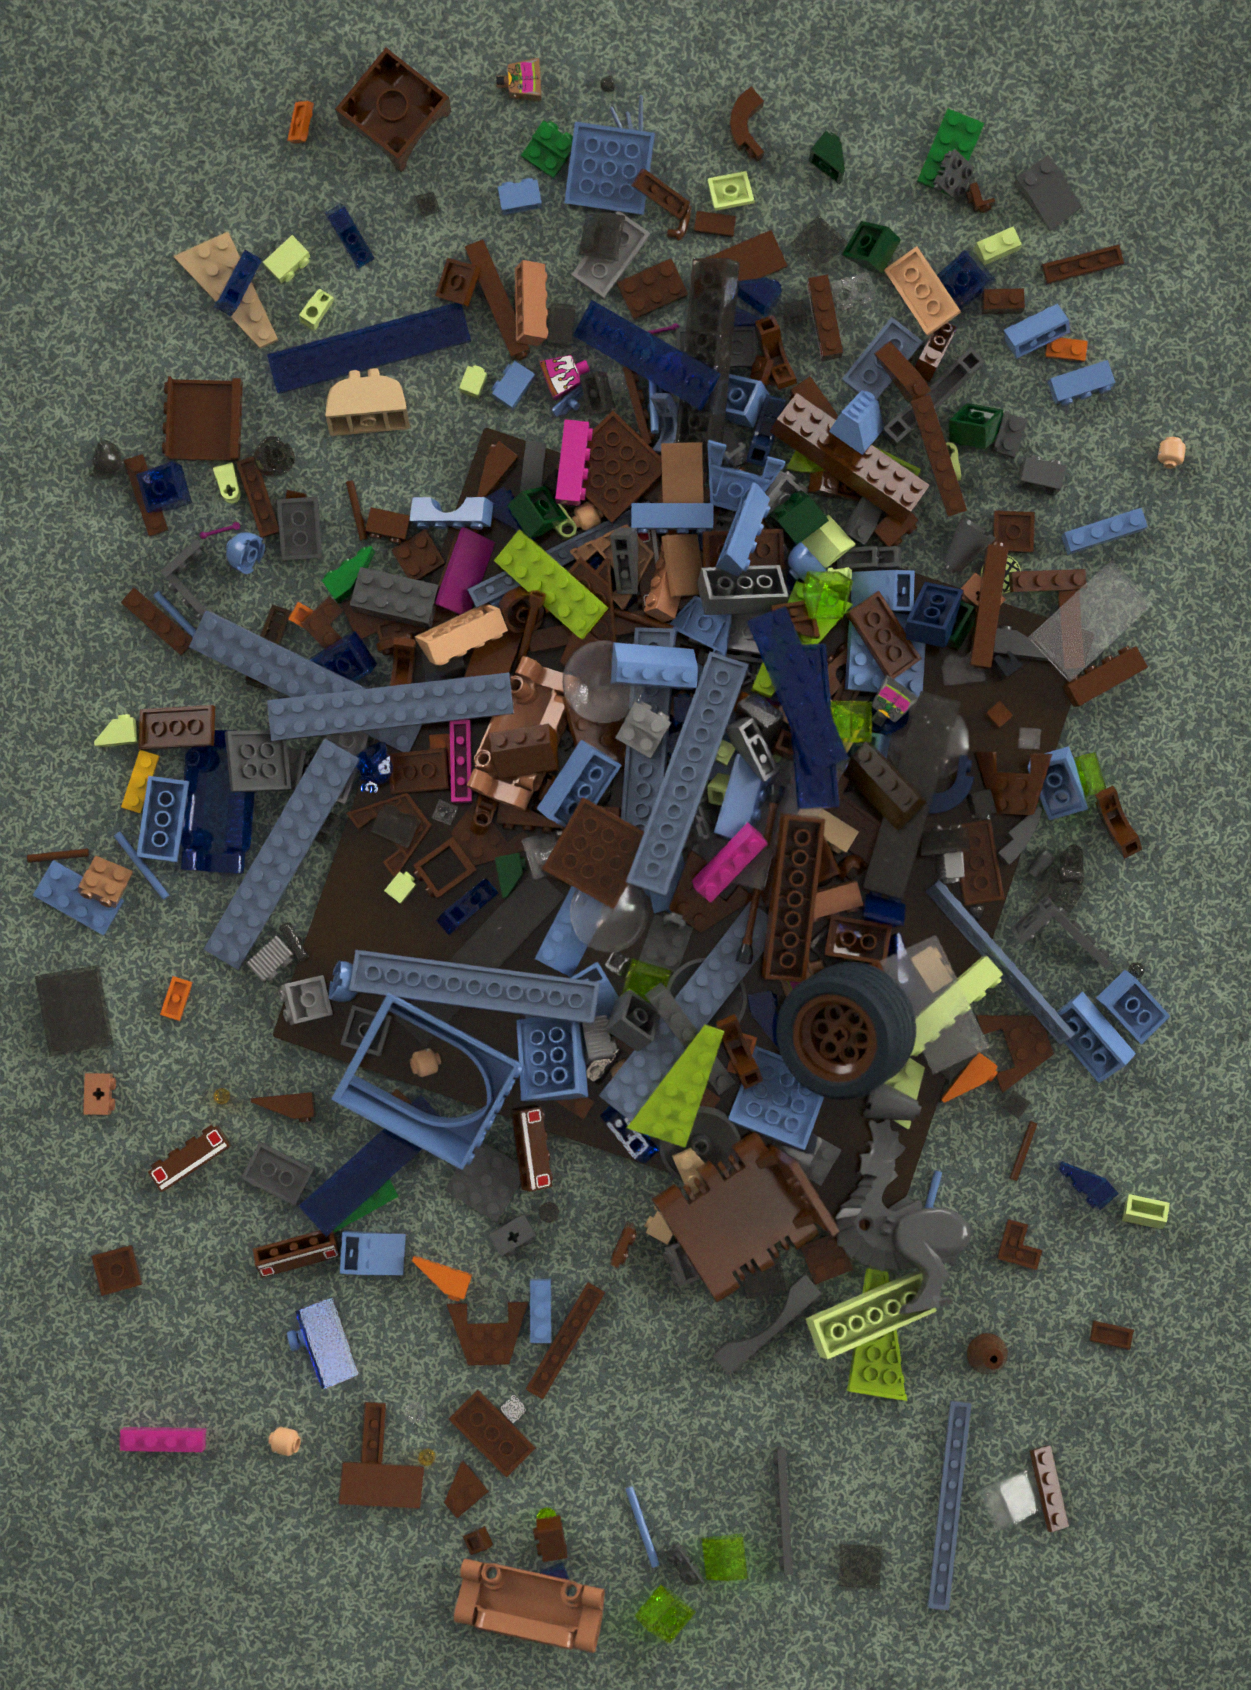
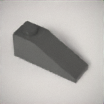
[842,496,882,545]
[610,528,639,594]
[993,626,1055,662]
[726,717,779,782]

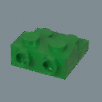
[521,120,573,179]

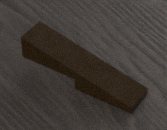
[245,605,291,690]

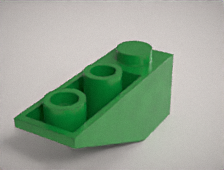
[321,545,375,604]

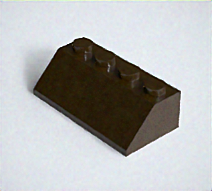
[845,741,927,831]

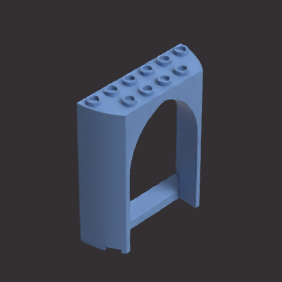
[331,993,522,1170]

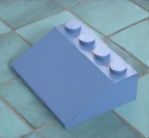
[516,1017,588,1101]

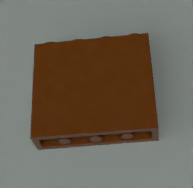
[162,376,243,462]

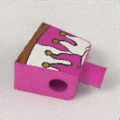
[540,355,590,401]

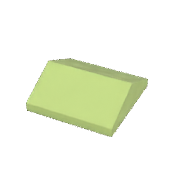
[707,171,754,211]
[801,515,855,569]

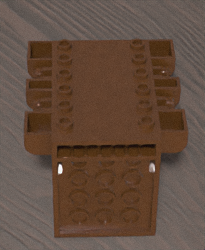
[651,1132,840,1303]

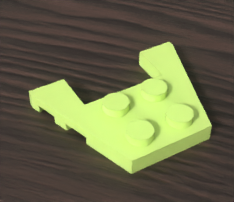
[885,1058,925,1129]

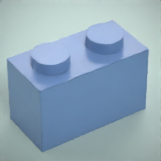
[498,178,542,215]
[491,361,535,411]

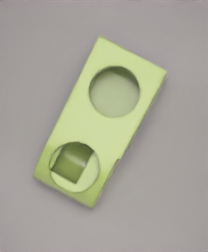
[299,289,334,331]

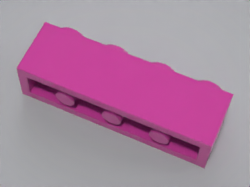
[555,419,593,506]
[450,720,473,803]
[692,822,767,902]
[120,1427,206,1452]

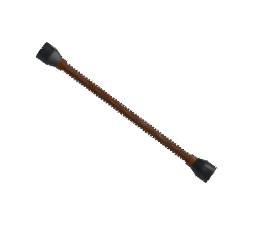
[736,784,785,964]

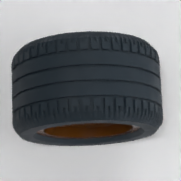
[776,962,916,1100]

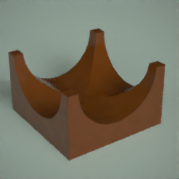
[335,47,452,173]

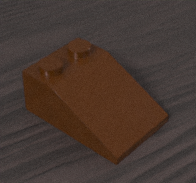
[825,915,892,969]

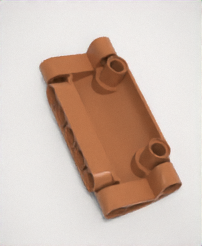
[466,656,581,811]
[454,1559,605,1653]

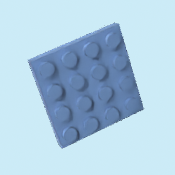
[564,122,655,215]
[845,608,925,698]
[728,1046,824,1152]

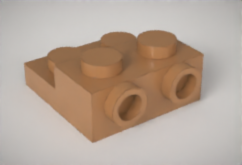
[78,855,133,908]

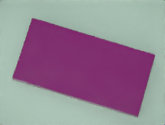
[434,527,495,615]

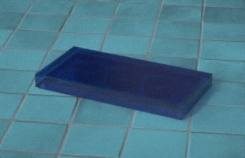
[295,1297,359,1389]

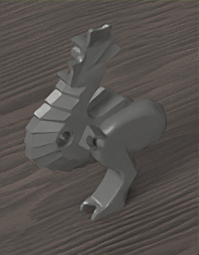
[834,1119,971,1314]

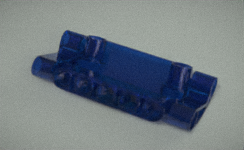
[180,730,255,874]

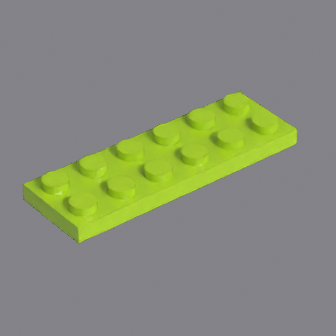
[494,529,608,639]

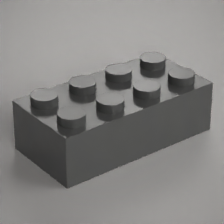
[697,565,789,615]
[350,567,440,629]

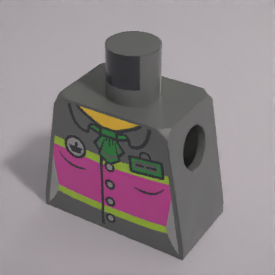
[871,674,918,727]

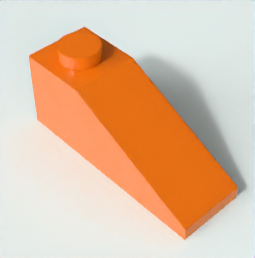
[939,1051,998,1103]
[412,1255,473,1301]

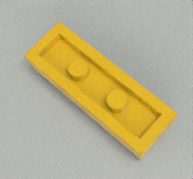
[121,750,160,814]

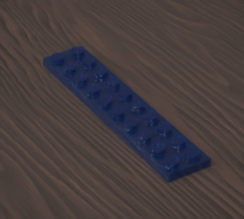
[267,303,471,394]

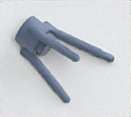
[610,95,643,131]

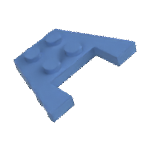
[708,440,785,511]
[668,596,732,657]

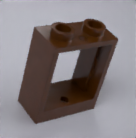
[413,837,478,899]

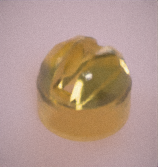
[213,1088,230,1104]
[418,1448,436,1466]

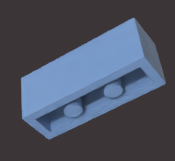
[1004,304,1070,358]
[1048,360,1115,406]
[530,1279,551,1343]

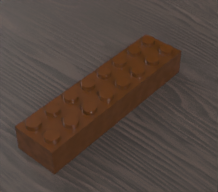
[770,393,930,524]
[761,813,826,982]

